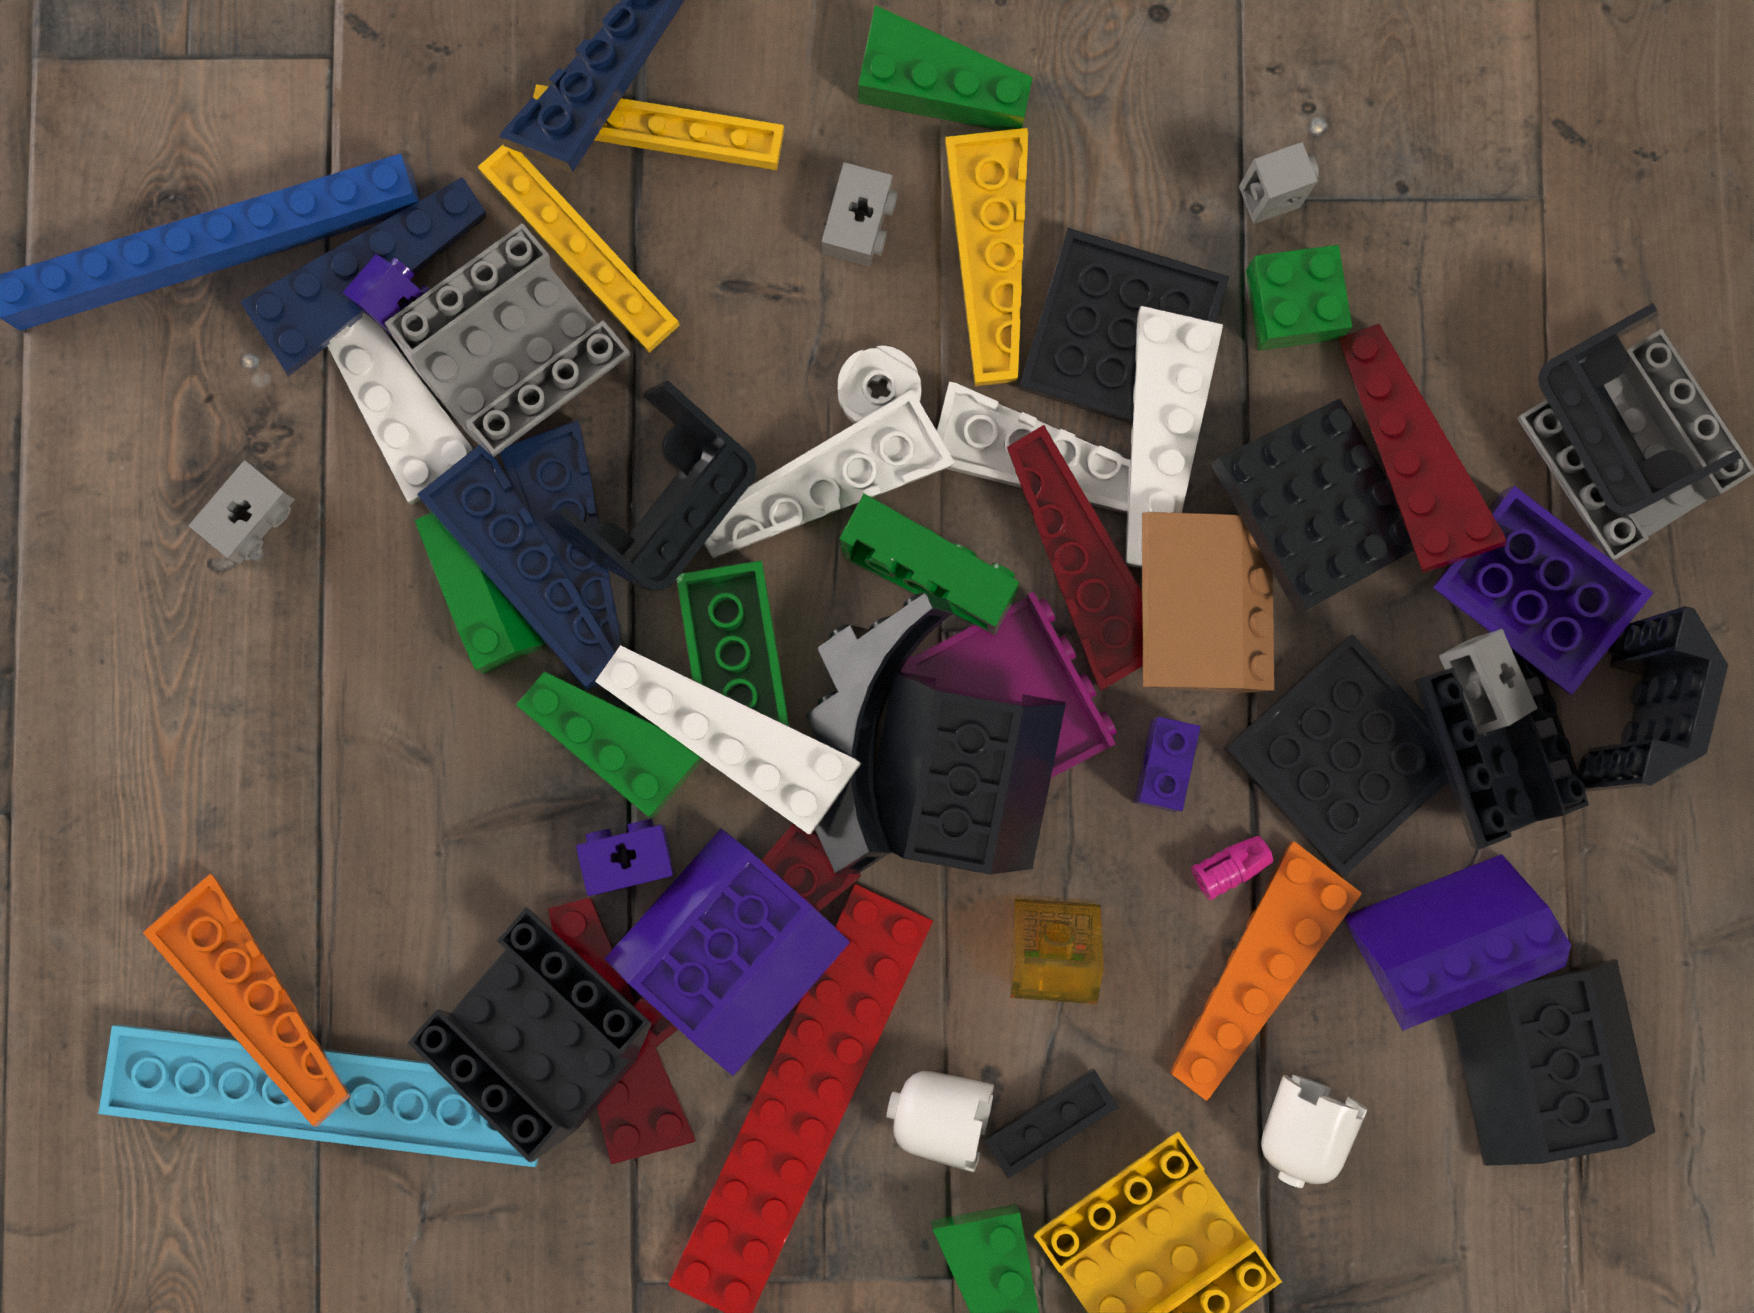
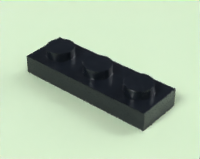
[984,1069,1119,1178]

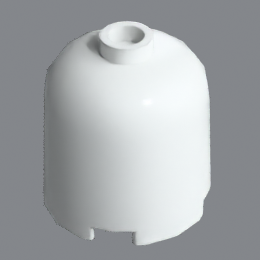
[887,1071,994,1172]
[1261,1075,1368,1188]

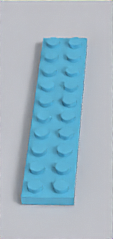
[98,1024,539,1167]

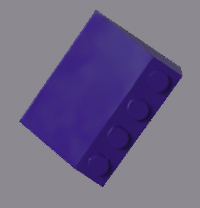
[1432,486,1654,695]
[1343,854,1571,1031]

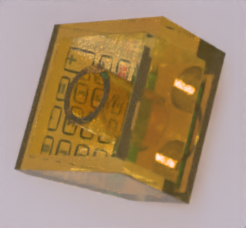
[1010,898,1104,1004]

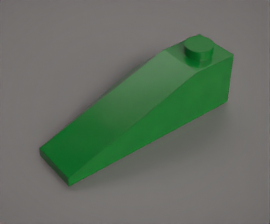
[414,513,547,674]

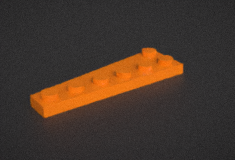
[1170,841,1362,1101]
[142,873,351,1127]

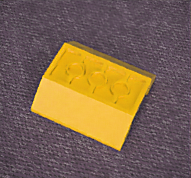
[1033,1131,1282,1313]

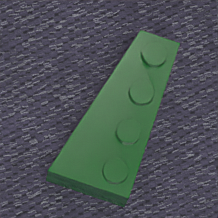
[858,5,1033,131]

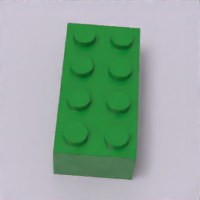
[676,561,790,727]

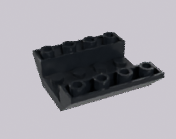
[1578,606,1728,791]
[1414,651,1589,849]
[874,671,1066,875]
[408,907,652,1163]
[1451,959,1655,1166]

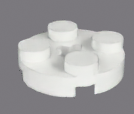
[838,346,921,424]

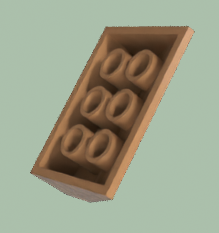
[1142,512,1274,694]

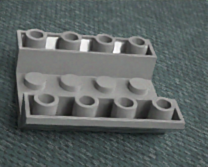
[385,223,630,457]
[1517,329,1754,561]

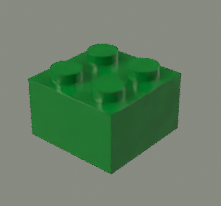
[1246,245,1352,351]

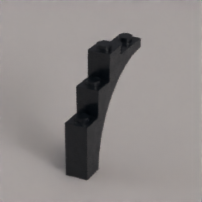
[805,593,953,874]

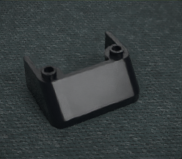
[1538,303,1742,515]
[542,380,756,591]

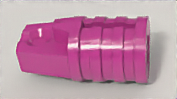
[1191,836,1273,901]

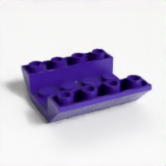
[605,828,851,1076]

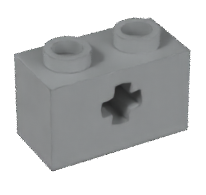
[1239,142,1319,224]
[821,162,898,267]
[188,460,295,564]
[1439,629,1537,734]

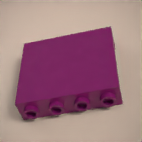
[900,591,1117,778]

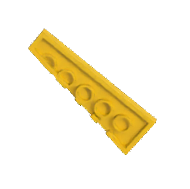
[945,128,1028,386]

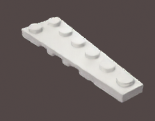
[1125,306,1223,569]
[327,313,474,505]
[937,381,1131,514]
[704,390,956,558]
[595,645,861,835]

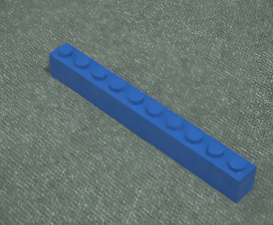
[0,153,421,331]

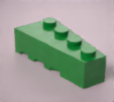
[839,493,1019,635]
[516,672,703,818]
[931,1204,1039,1313]

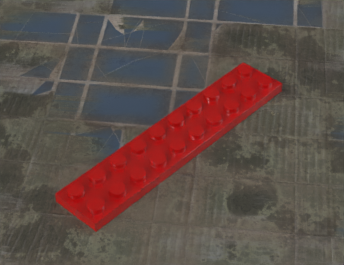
[668,884,933,1313]

